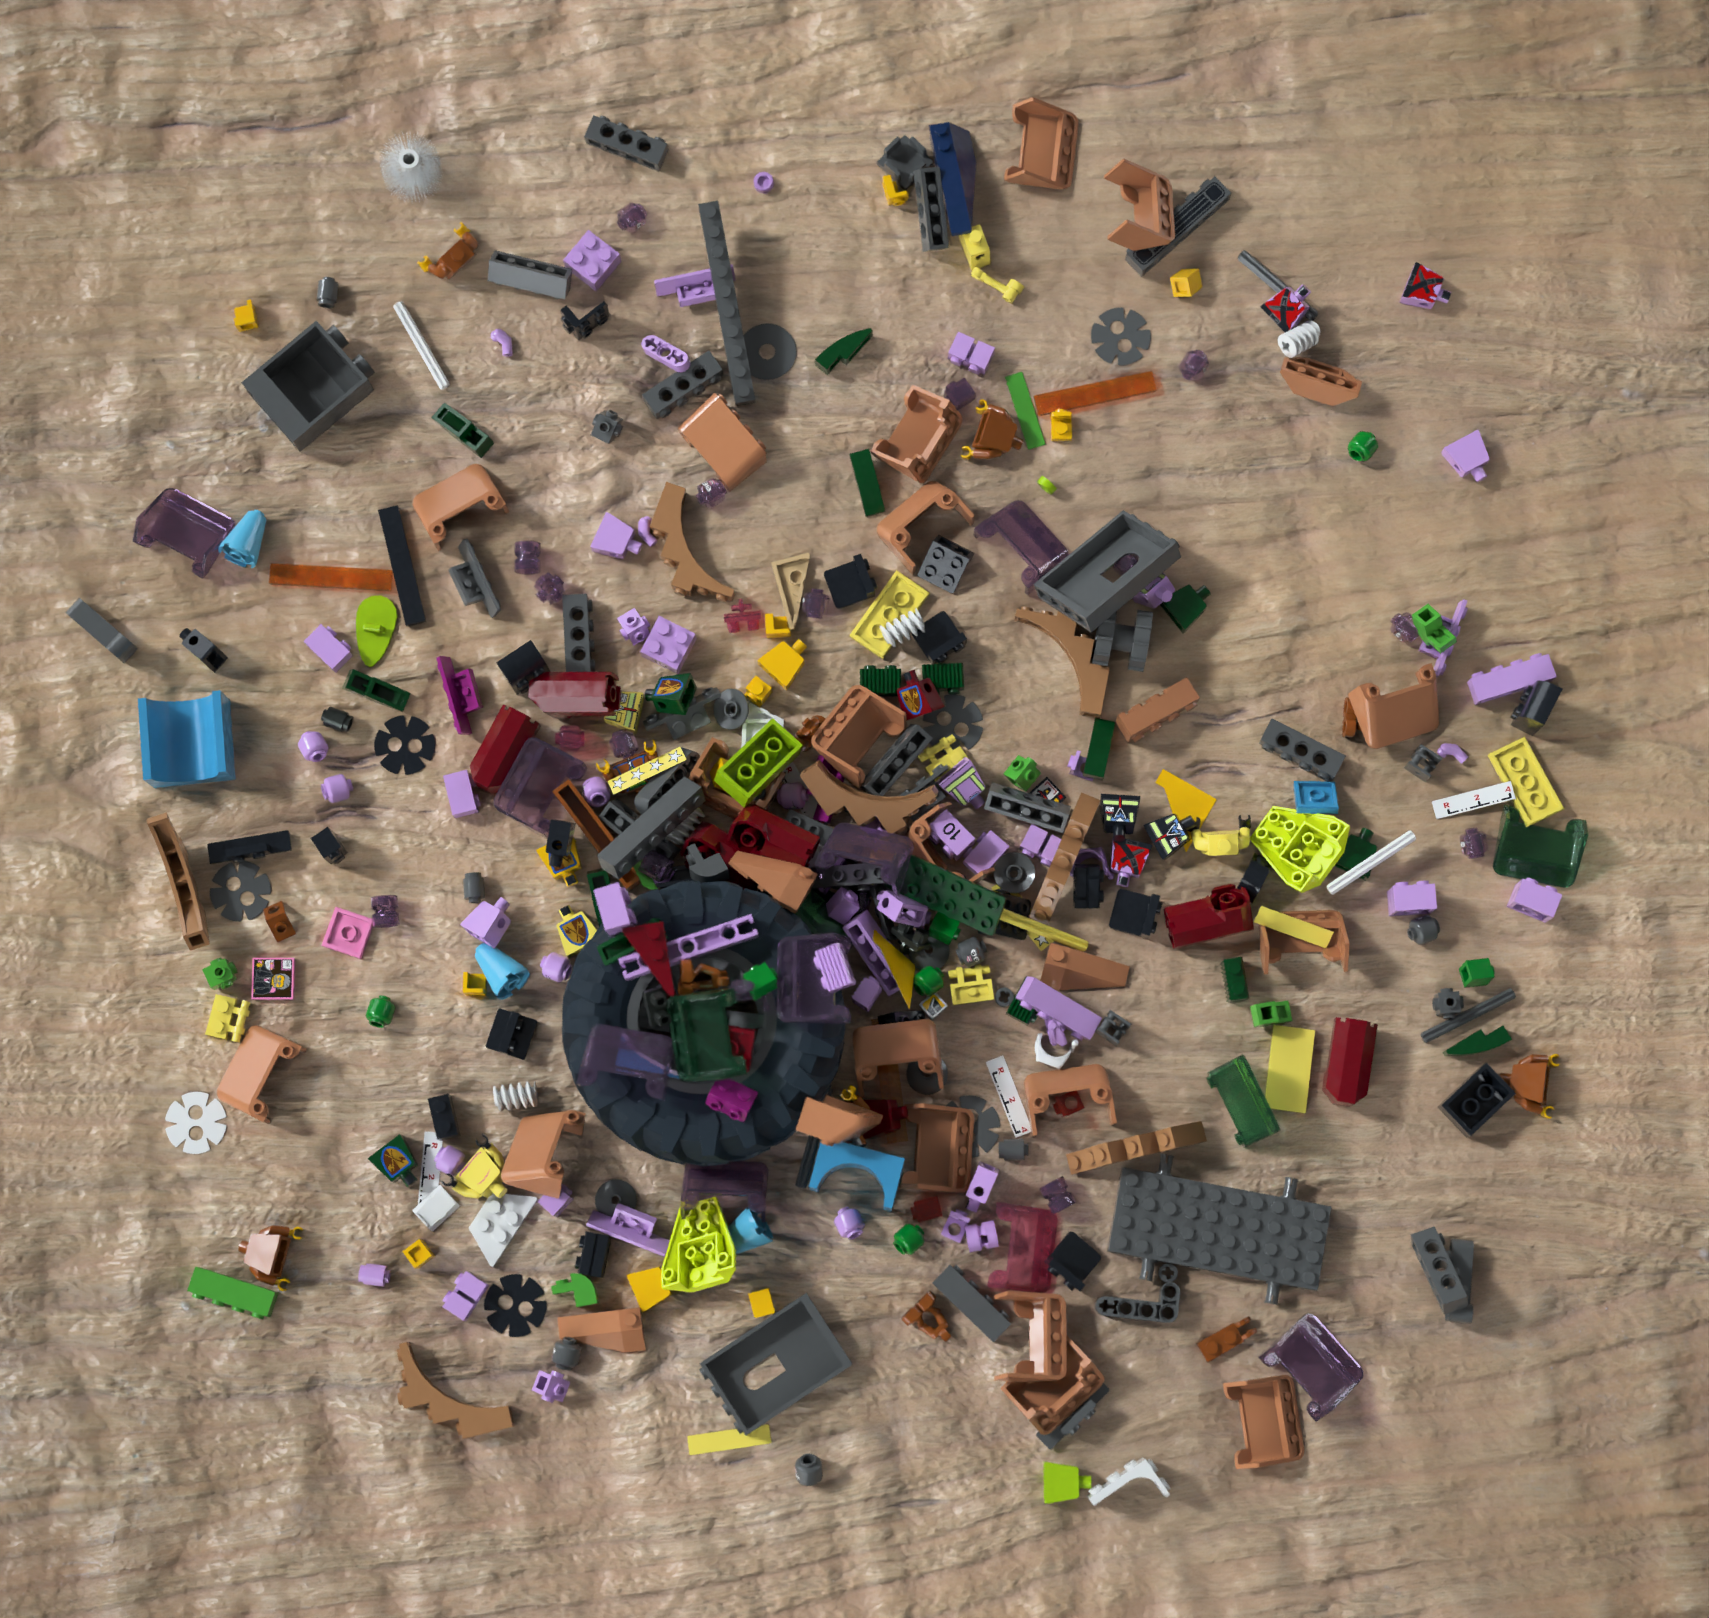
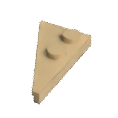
[771,553,810,631]

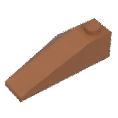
[1040,943,1130,991]

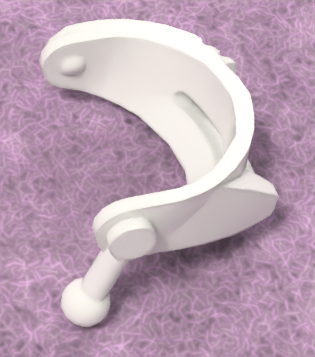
[1034,1033,1079,1070]

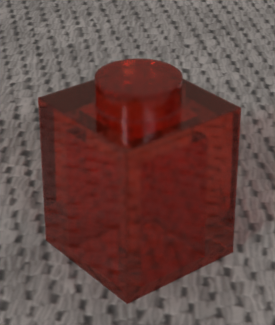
[910,1196,943,1223]

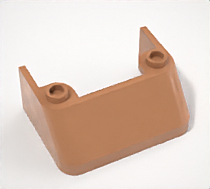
[1104,158,1175,251]
[877,481,975,575]
[904,802,995,884]
[1259,910,1349,974]
[853,1019,944,1098]
[1024,1064,1117,1137]
[796,1095,883,1147]
[994,1291,1067,1382]

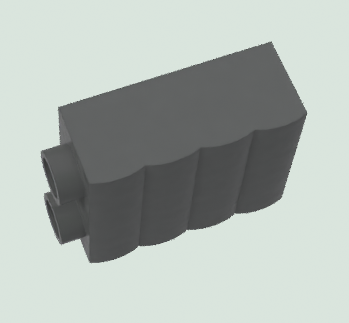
[241,321,375,452]

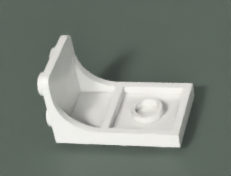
[1087,1457,1171,1505]

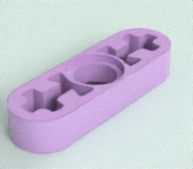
[641,335,691,372]

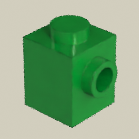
[928,912,962,945]
[1459,958,1495,988]
[743,962,778,1000]

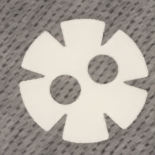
[165,1092,226,1154]

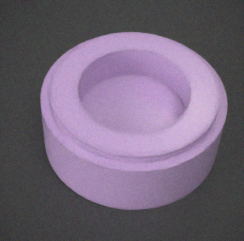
[754,172,774,193]

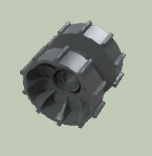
[1092,610,1153,672]

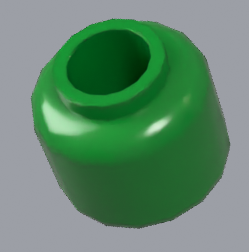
[1348,431,1378,462]
[913,966,944,997]
[366,995,396,1028]
[893,1224,925,1255]

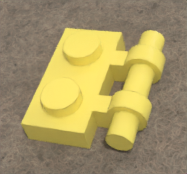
[918,734,968,781]
[948,964,994,1006]
[205,994,250,1043]

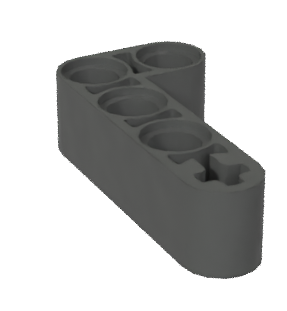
[65,598,138,664]
[634,747,700,815]
[1445,1239,1474,1323]
[1094,1282,1180,1323]

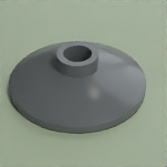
[714,689,749,730]
[994,852,1035,894]
[908,930,950,970]
[906,1059,948,1095]
[595,1179,637,1217]

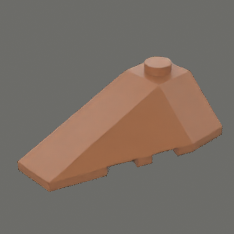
[729,851,818,914]
[558,1308,646,1353]

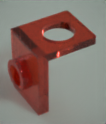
[1052,1091,1085,1118]

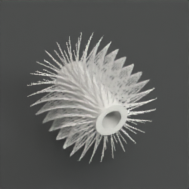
[380,132,443,202]

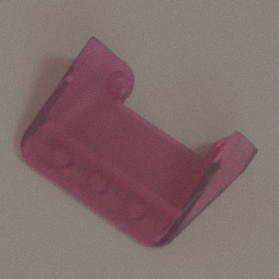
[987,1202,1058,1293]

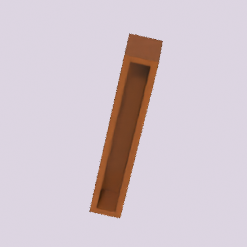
[552,779,641,892]

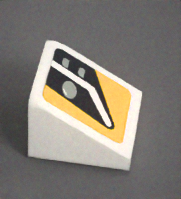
[919,993,948,1020]

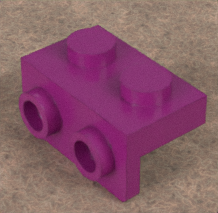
[705,1074,758,1122]

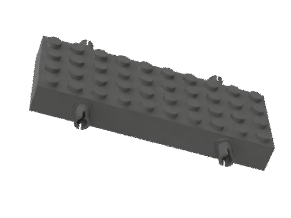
[1107,1154,1331,1305]

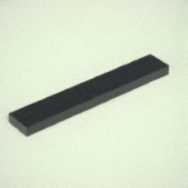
[378,505,426,627]

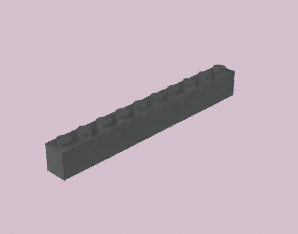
[698,201,756,407]

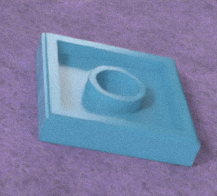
[1293,781,1339,814]

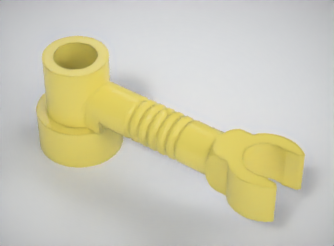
[971,267,1024,304]

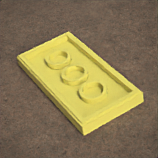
[849,570,930,660]
[1488,737,1564,828]
[1263,1025,1315,1114]

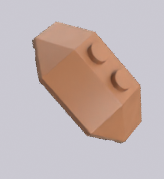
[1280,357,1362,406]

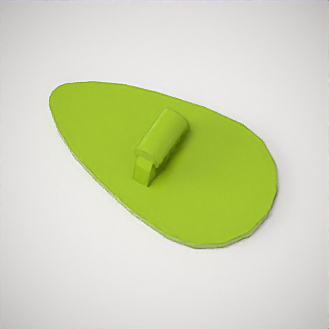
[356,595,397,667]

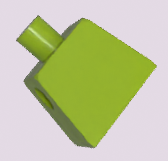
[1043,1461,1091,1504]

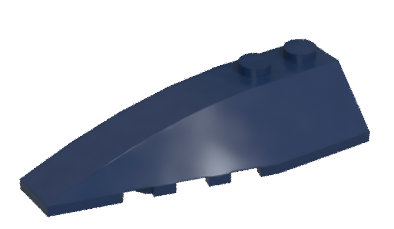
[929,122,976,236]

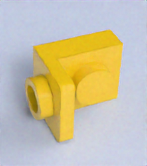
[882,175,908,206]
[1051,409,1072,441]

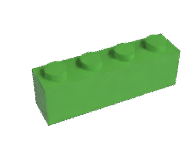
[187,1267,279,1319]

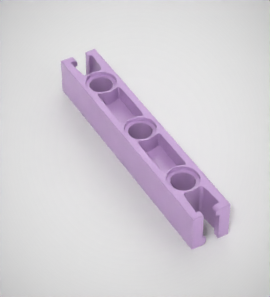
[618,914,759,981]

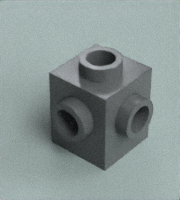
[591,410,623,444]
[1432,988,1464,1019]

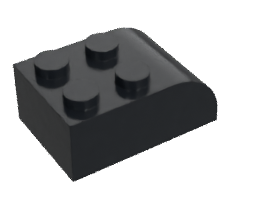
[496,640,550,695]
[1510,680,1563,736]
[1437,1062,1516,1138]

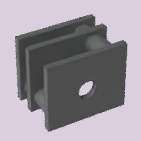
[1404,744,1443,782]
[1095,1010,1132,1046]

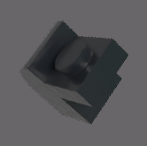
[1236,853,1271,903]

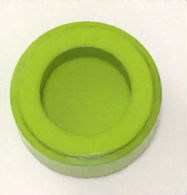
[1037,476,1057,495]

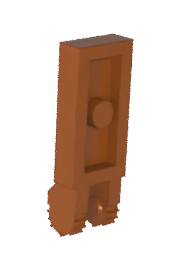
[1196,1316,1258,1362]

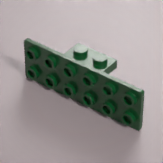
[884,848,1007,936]

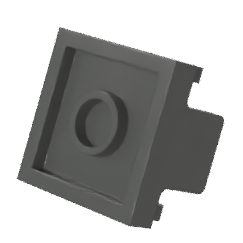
[877,135,933,191]

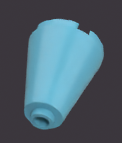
[218,510,267,568]
[475,943,530,1000]
[728,1205,773,1254]

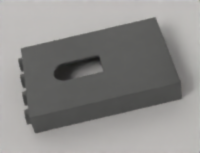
[1034,510,1181,632]
[699,1293,853,1435]

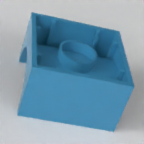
[138,690,236,788]
[809,1139,905,1212]

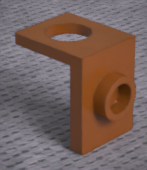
[263,901,296,942]

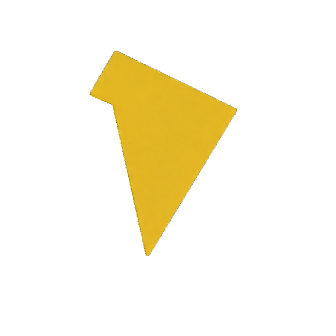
[1155,769,1216,852]
[873,929,915,1009]

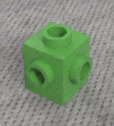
[1004,755,1041,792]
[202,958,238,990]

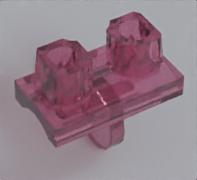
[724,598,761,633]

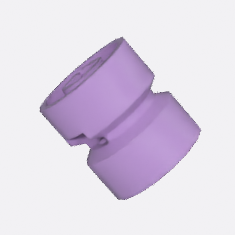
[964,1220,999,1253]

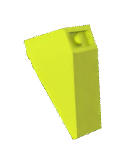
[1250,806,1350,893]
[661,1196,736,1292]

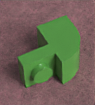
[1412,604,1457,654]
[1250,1000,1292,1028]
[551,1273,599,1307]

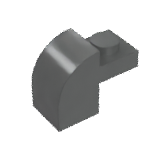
[686,843,730,883]

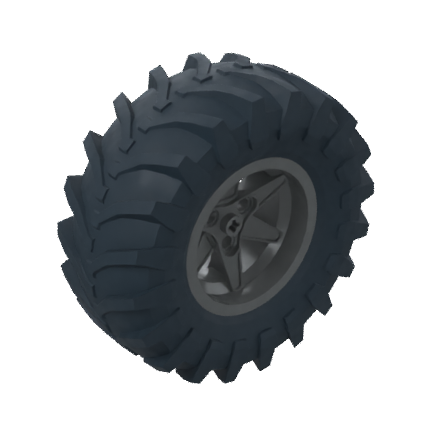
[562,881,846,1166]

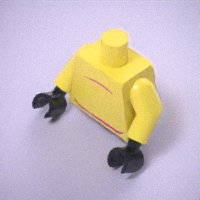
[1188,815,1251,856]
[441,1133,508,1199]

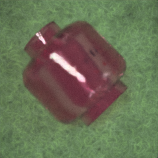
[555,725,584,752]

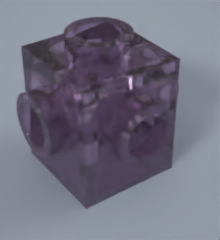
[534,572,565,605]

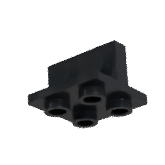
[486,1008,538,1060]

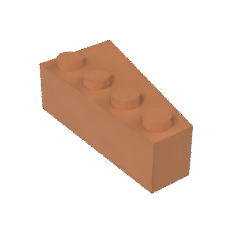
[1115,677,1200,743]

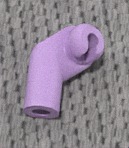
[491,329,513,357]
[1437,743,1469,764]

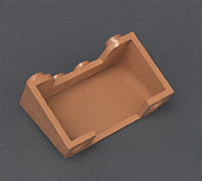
[678,393,767,492]

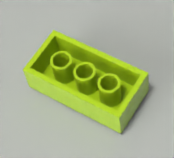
[714,718,803,808]

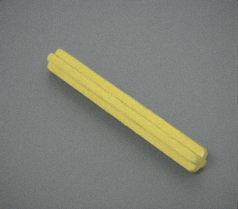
[1000,909,1089,952]

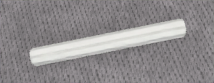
[394,301,450,389]
[1326,830,1416,895]

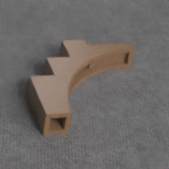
[650,482,735,602]
[1014,607,1110,718]
[800,760,939,835]
[1029,792,1100,925]
[147,812,210,951]
[1066,1121,1207,1175]
[397,1342,515,1439]

